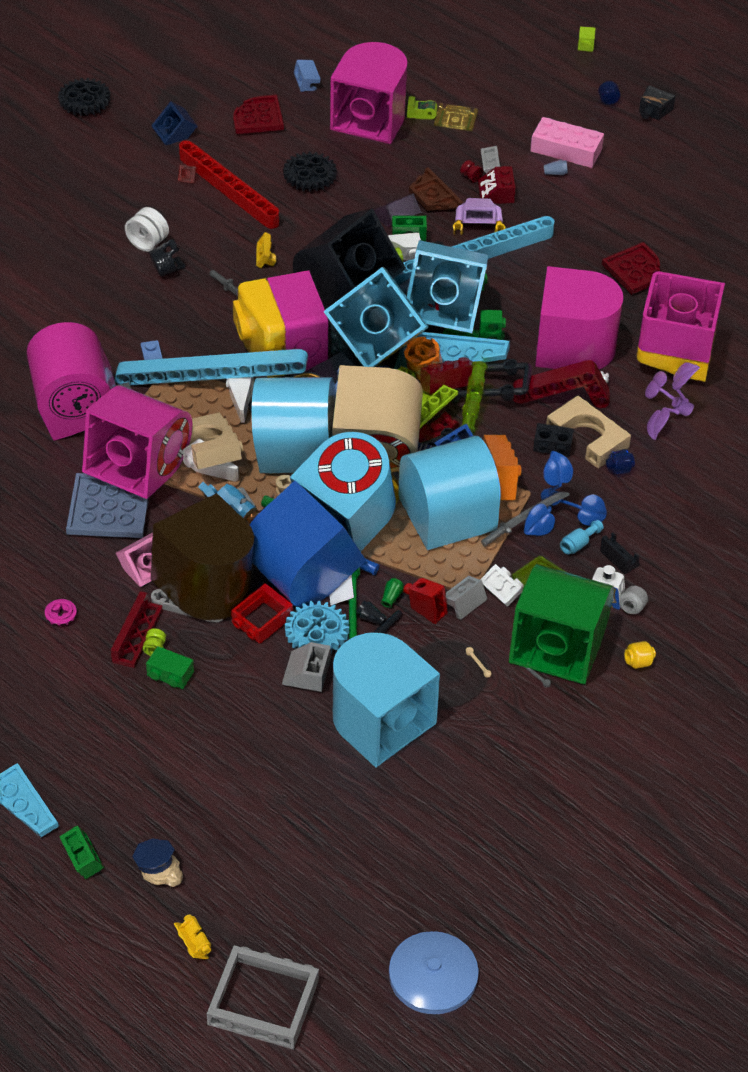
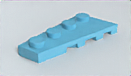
[0,763,59,837]

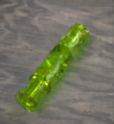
[459,361,488,434]

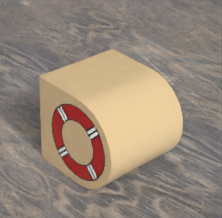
[332,365,423,472]

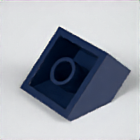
[151,101,198,145]

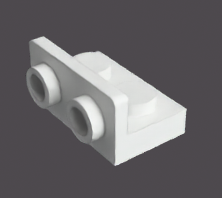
[480,564,524,607]

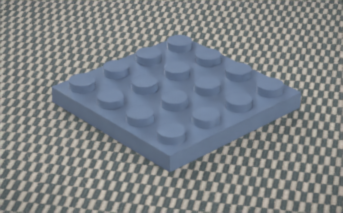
[66,473,149,538]

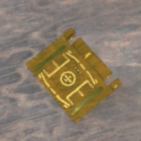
[434,103,478,131]

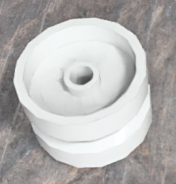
[125,207,169,252]

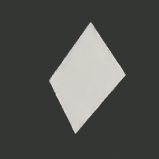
[329,576,354,605]

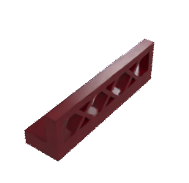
[111,591,163,668]

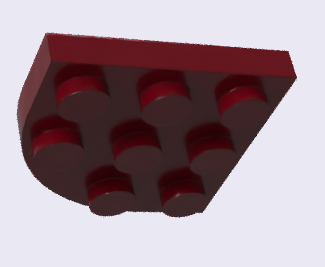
[233,95,284,134]
[602,242,660,294]

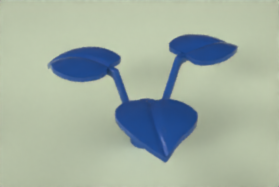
[524,451,607,536]

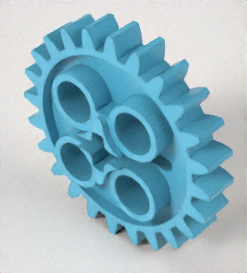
[285,601,349,654]

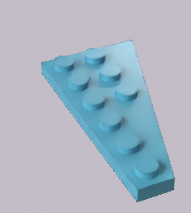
[394,332,510,370]

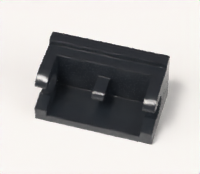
[600,532,640,574]

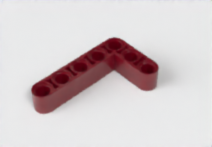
[513,360,610,408]

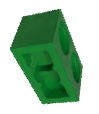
[479,310,506,340]
[59,825,104,879]

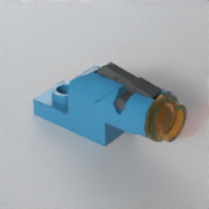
[198,482,259,525]

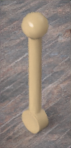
[466,647,492,678]

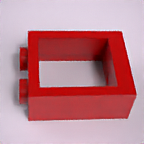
[231,583,293,644]

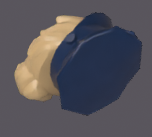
[132,838,183,887]

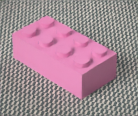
[531,117,604,168]

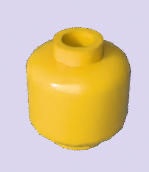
[624,641,656,669]

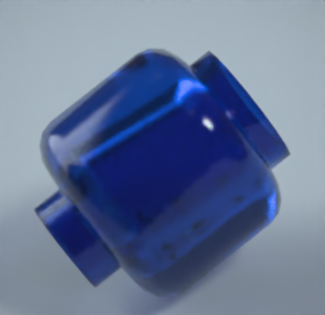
[598,81,621,105]
[606,449,635,475]

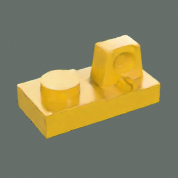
[256,232,276,268]

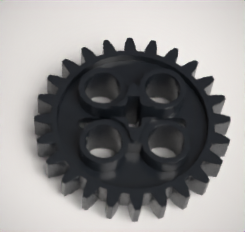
[58,78,111,116]
[283,151,337,192]

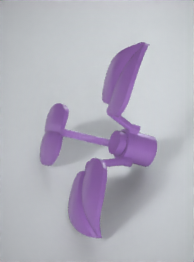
[645,362,700,440]

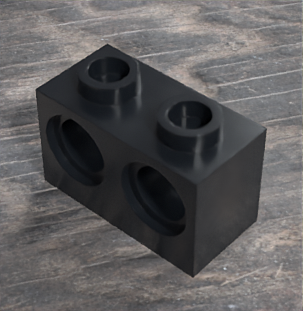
[533,423,574,457]

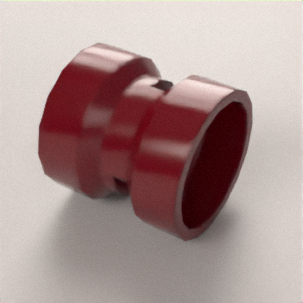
[460,160,483,182]

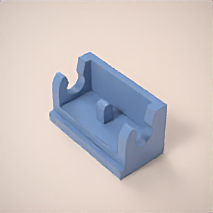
[294,60,321,92]

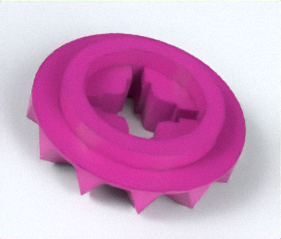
[45,599,77,626]

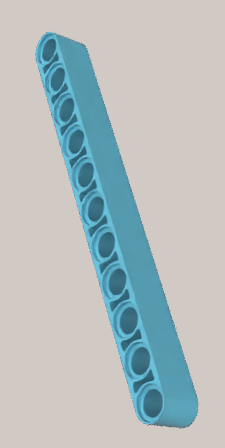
[394,216,555,286]
[114,349,308,385]

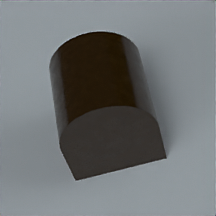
[151,493,254,620]

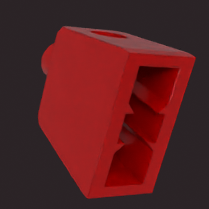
[403,578,448,624]

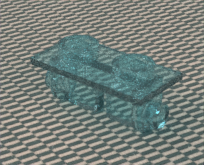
[329,323,349,355]

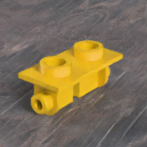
[174,914,211,959]

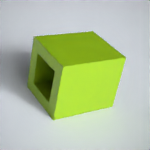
[578,26,596,52]

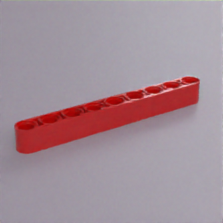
[179,141,279,229]

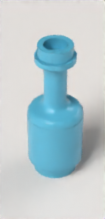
[560,520,604,555]

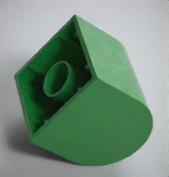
[509,564,614,684]

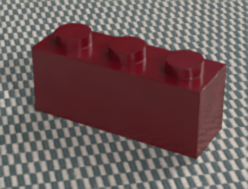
[420,357,476,394]

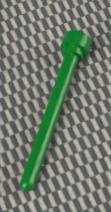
[349,567,360,639]

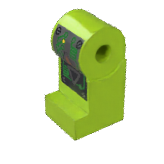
[407,96,438,119]

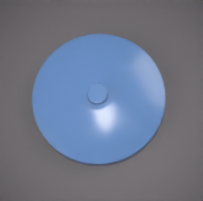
[389,931,478,1014]

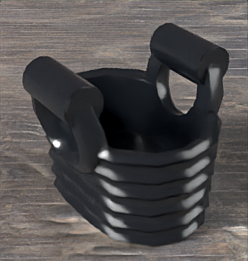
[149,239,185,277]

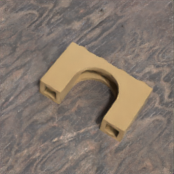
[546,396,631,469]
[189,412,243,469]

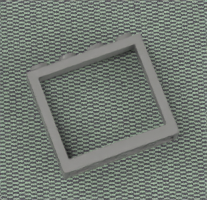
[207,945,319,1050]

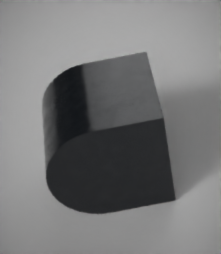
[292,208,406,309]

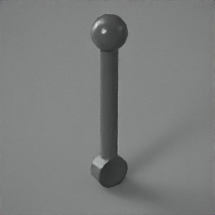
[520,666,551,687]

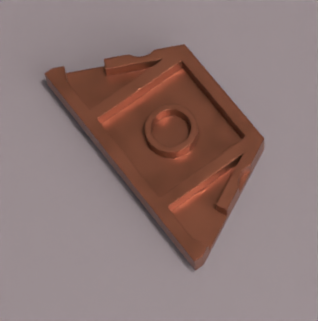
[409,167,464,211]

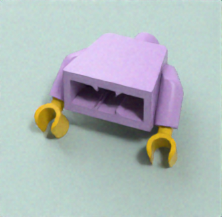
[453,198,505,235]

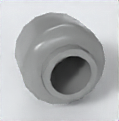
[620,586,648,615]

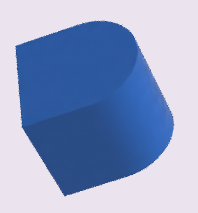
[250,480,366,608]

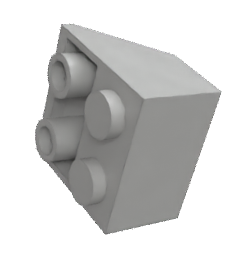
[282,642,331,692]

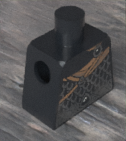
[639,85,676,120]

